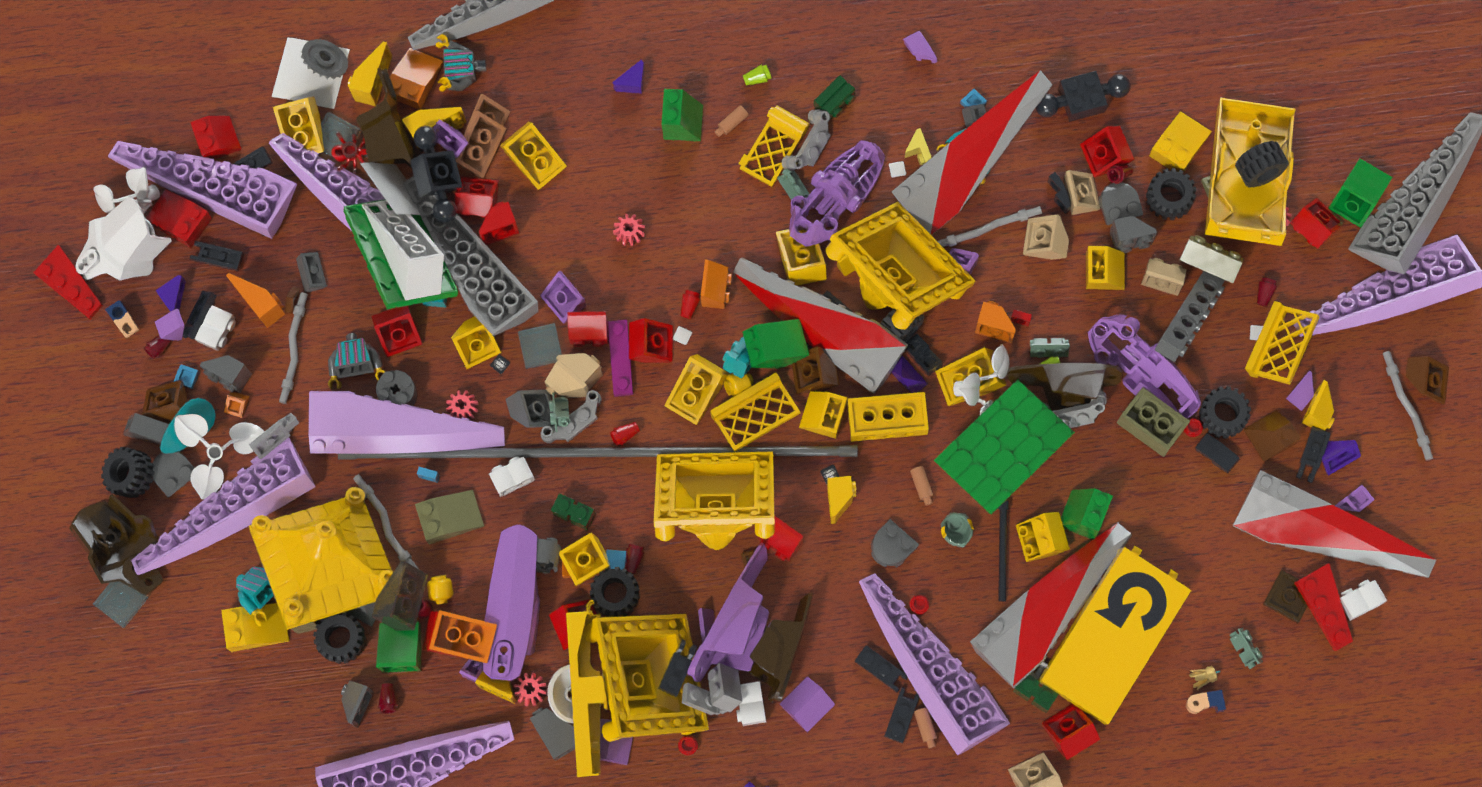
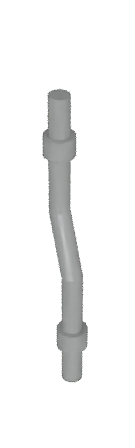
[937,206,1042,247]
[279,292,308,404]
[1383,351,1433,461]
[353,474,419,575]

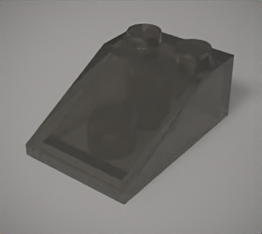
[372,561,428,631]

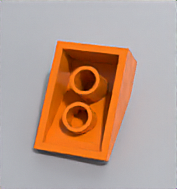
[390,48,444,110]
[226,273,285,328]
[429,610,497,663]

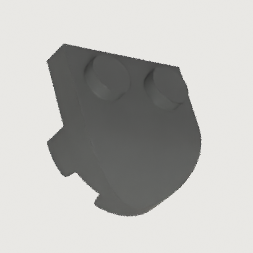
[1099,183,1143,225]
[152,452,194,498]
[870,519,919,567]

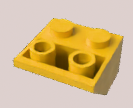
[1086,246,1125,290]
[799,391,847,439]
[1016,512,1070,562]

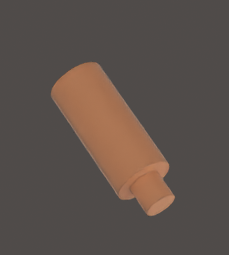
[714,105,749,137]
[910,466,933,506]
[914,708,937,749]

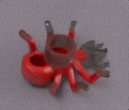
[331,129,368,173]

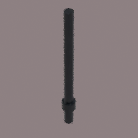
[998,500,1009,602]

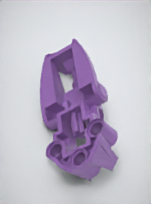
[789,140,885,247]
[1088,315,1201,418]

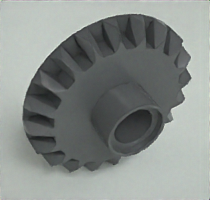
[301,39,348,79]

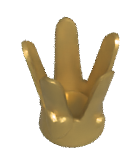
[1189,666,1220,690]

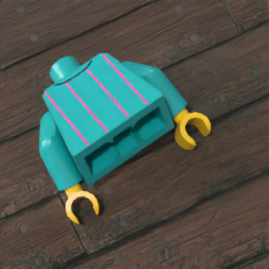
[236,567,274,626]

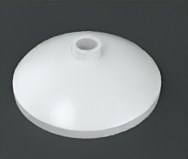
[548,665,601,724]

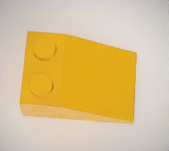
[348,41,392,106]
[273,96,324,153]
[1149,111,1212,173]
[500,122,567,190]
[776,229,827,286]
[935,347,1006,406]
[664,354,729,425]
[221,603,289,652]

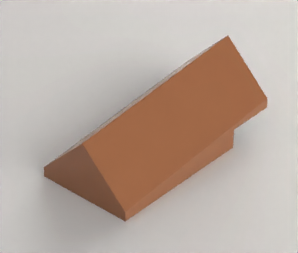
[455,94,510,178]

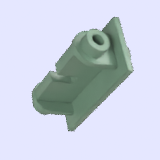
[777,169,810,207]
[1030,338,1070,358]
[549,392,570,432]
[1230,628,1263,669]

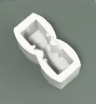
[195,305,236,351]
[489,457,535,497]
[1340,580,1387,621]
[736,681,766,726]

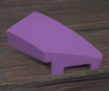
[903,31,937,63]
[1286,371,1314,411]
[1335,485,1375,512]

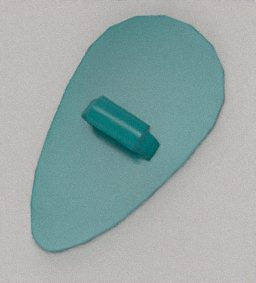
[160,398,215,454]

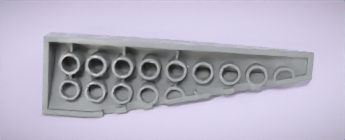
[408,0,554,50]

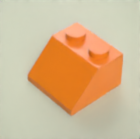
[701,260,732,309]
[975,301,1016,343]

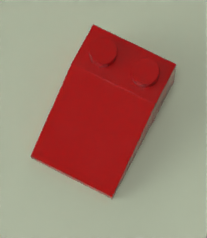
[145,189,212,248]

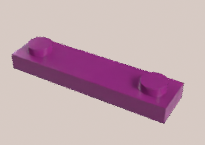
[608,320,633,397]

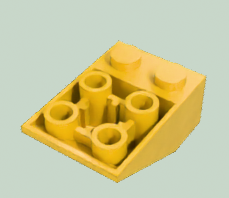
[402,107,467,150]

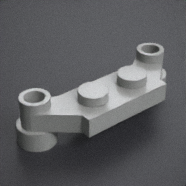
[782,109,831,171]
[541,390,602,443]
[1044,391,1107,428]

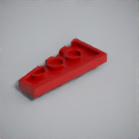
[33,245,103,320]
[1294,563,1353,651]

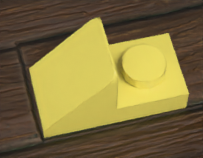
[905,128,932,165]

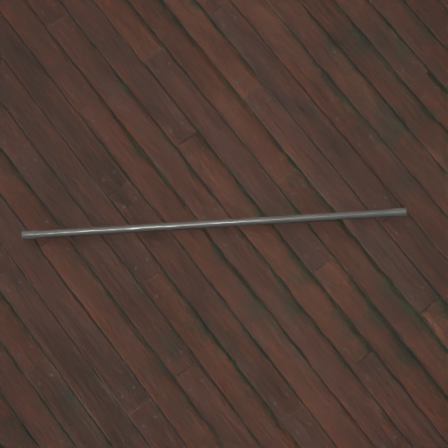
[338,445,857,460]

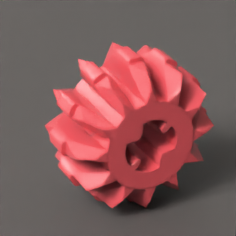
[613,214,645,246]
[446,390,478,419]
[514,673,547,706]

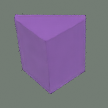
[540,271,586,324]
[779,677,835,732]
[600,719,633,765]

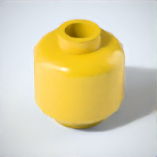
[724,373,754,397]
[427,575,453,604]

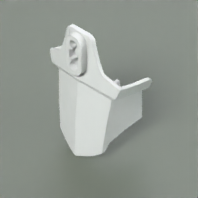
[76,196,172,280]

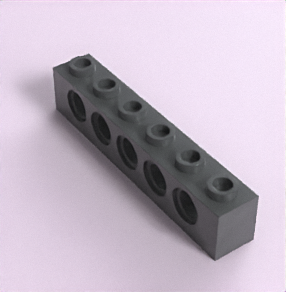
[1155,271,1225,362]

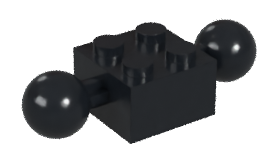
[1035,71,1131,122]
[410,126,462,223]

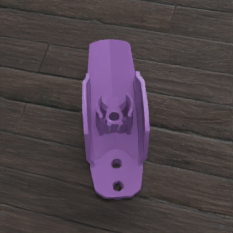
[483,525,540,681]
[688,543,769,682]

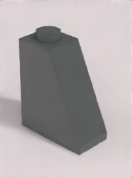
[123,413,169,445]
[530,708,575,761]

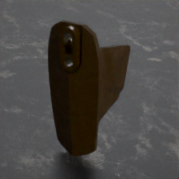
[1007,363,1122,423]
[746,592,814,702]

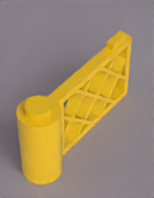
[739,105,810,187]

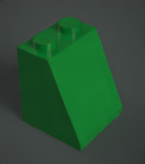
[661,89,703,141]
[1329,158,1393,228]
[742,319,809,369]
[1061,488,1113,540]
[376,619,422,673]

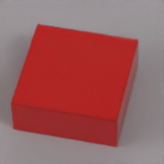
[1010,310,1032,327]

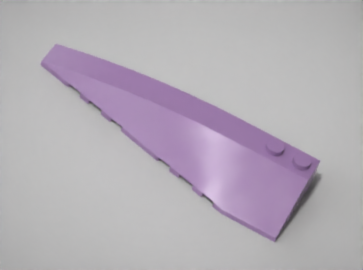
[269,133,385,231]
[108,141,297,239]
[1293,235,1482,337]
[309,391,505,454]
[131,437,315,575]
[859,574,1010,756]
[315,721,514,787]

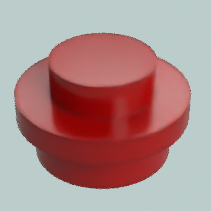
[1184,418,1203,437]
[910,595,929,615]
[678,735,698,756]

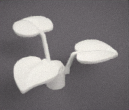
[94,167,160,236]
[953,344,1009,415]
[174,414,264,499]

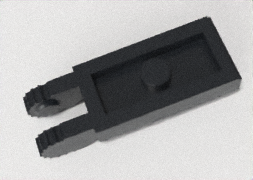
[1296,426,1331,483]
[658,639,697,697]

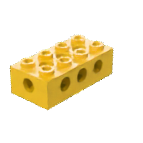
[847,392,929,441]

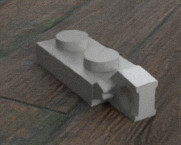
[249,413,299,459]
[682,683,728,715]

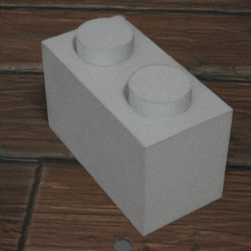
[708,663,743,712]

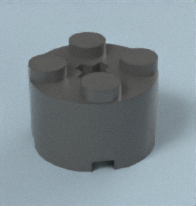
[376,370,418,406]
[536,537,562,573]

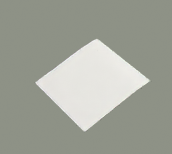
[272,38,350,109]
[360,163,420,215]

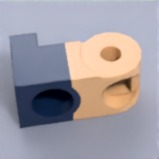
[105,300,139,338]
[1186,690,1226,714]

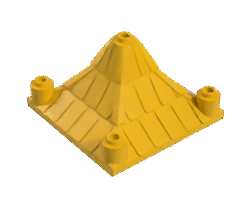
[826,202,976,329]
[654,451,775,550]
[249,487,400,630]
[583,614,709,742]

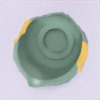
[941,512,974,548]

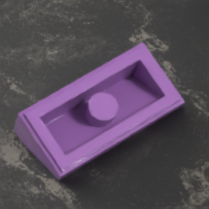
[698,608,715,643]

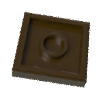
[1263,570,1307,623]

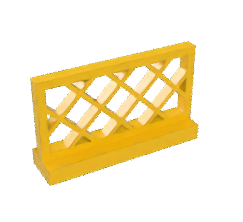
[1245,301,1319,385]
[710,373,800,452]

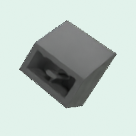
[1109,216,1157,253]
[200,355,252,393]

